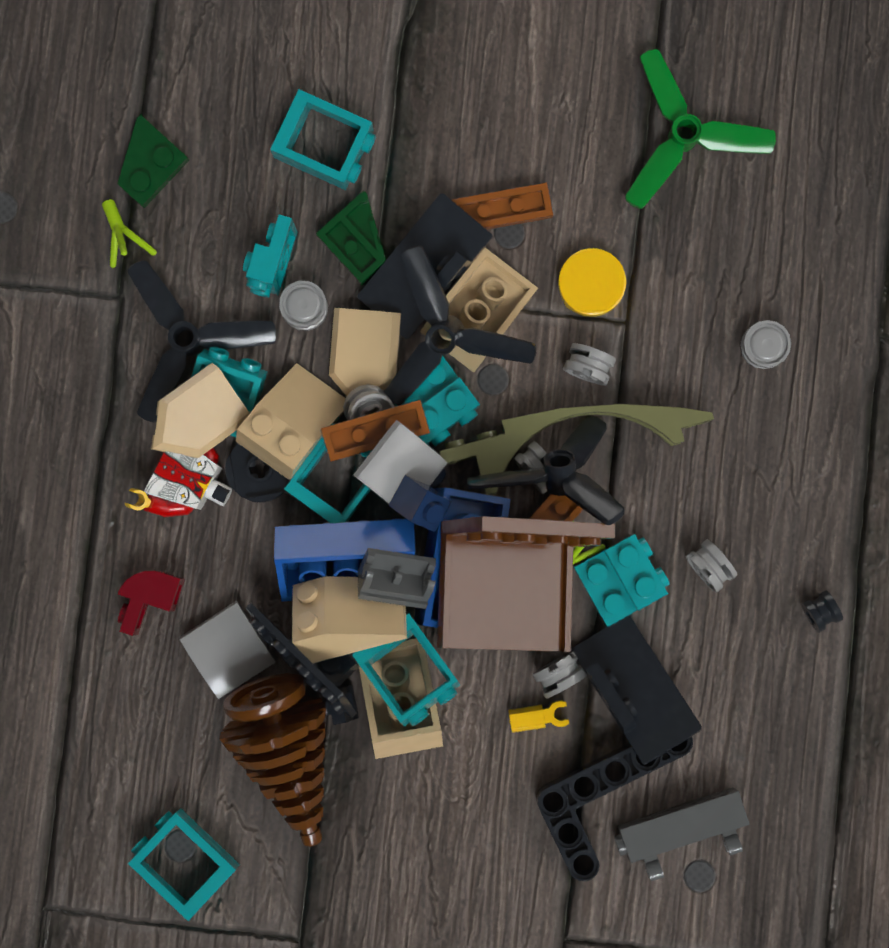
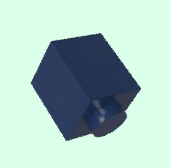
[389,475,452,532]

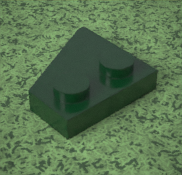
[117,114,189,208]
[316,191,386,285]

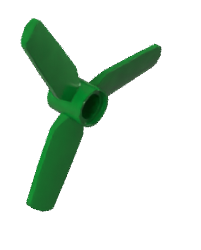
[625,49,776,209]

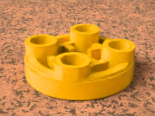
[558,248,626,317]

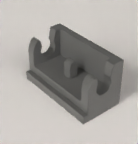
[358,548,436,609]

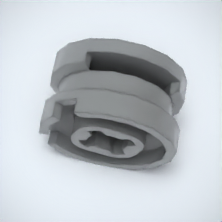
[279,281,328,331]
[740,320,791,369]
[563,343,616,386]
[343,384,395,420]
[513,441,547,494]
[685,539,738,593]
[532,651,587,698]

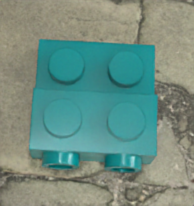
[243,214,298,298]
[191,347,268,437]
[385,356,480,447]
[573,534,670,627]

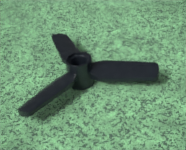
[386,245,537,406]
[128,260,277,423]
[467,416,624,525]

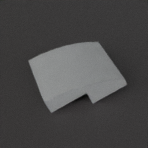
[353,420,448,504]
[179,600,276,699]

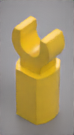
[508,700,569,733]

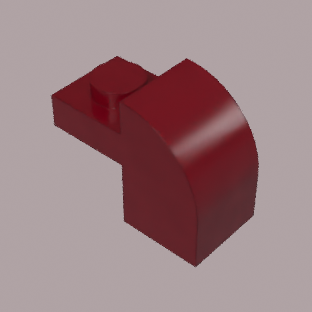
[118,571,185,636]

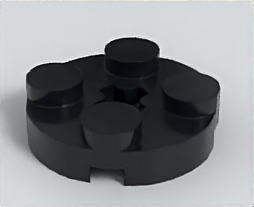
[225,443,290,503]

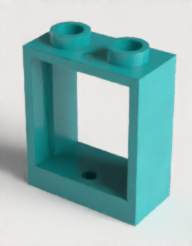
[270,89,376,190]
[284,423,372,523]
[352,613,460,726]
[128,808,240,921]

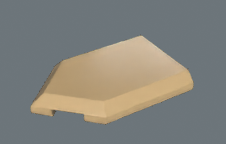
[329,308,401,396]
[151,363,250,458]

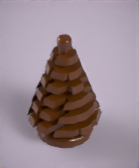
[219,673,326,847]

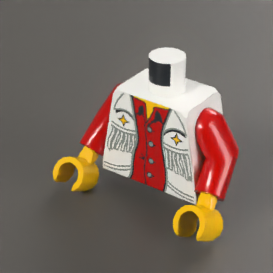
[125,447,232,517]

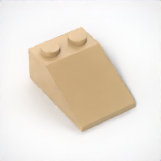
[420,248,538,372]
[236,363,346,480]
[292,576,407,663]
[359,639,443,759]

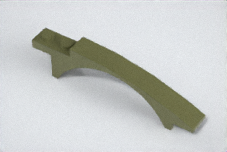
[439,404,714,495]

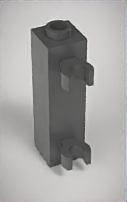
[614,787,750,881]

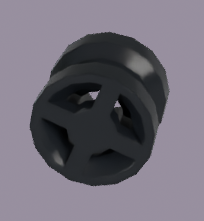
[801,590,843,633]

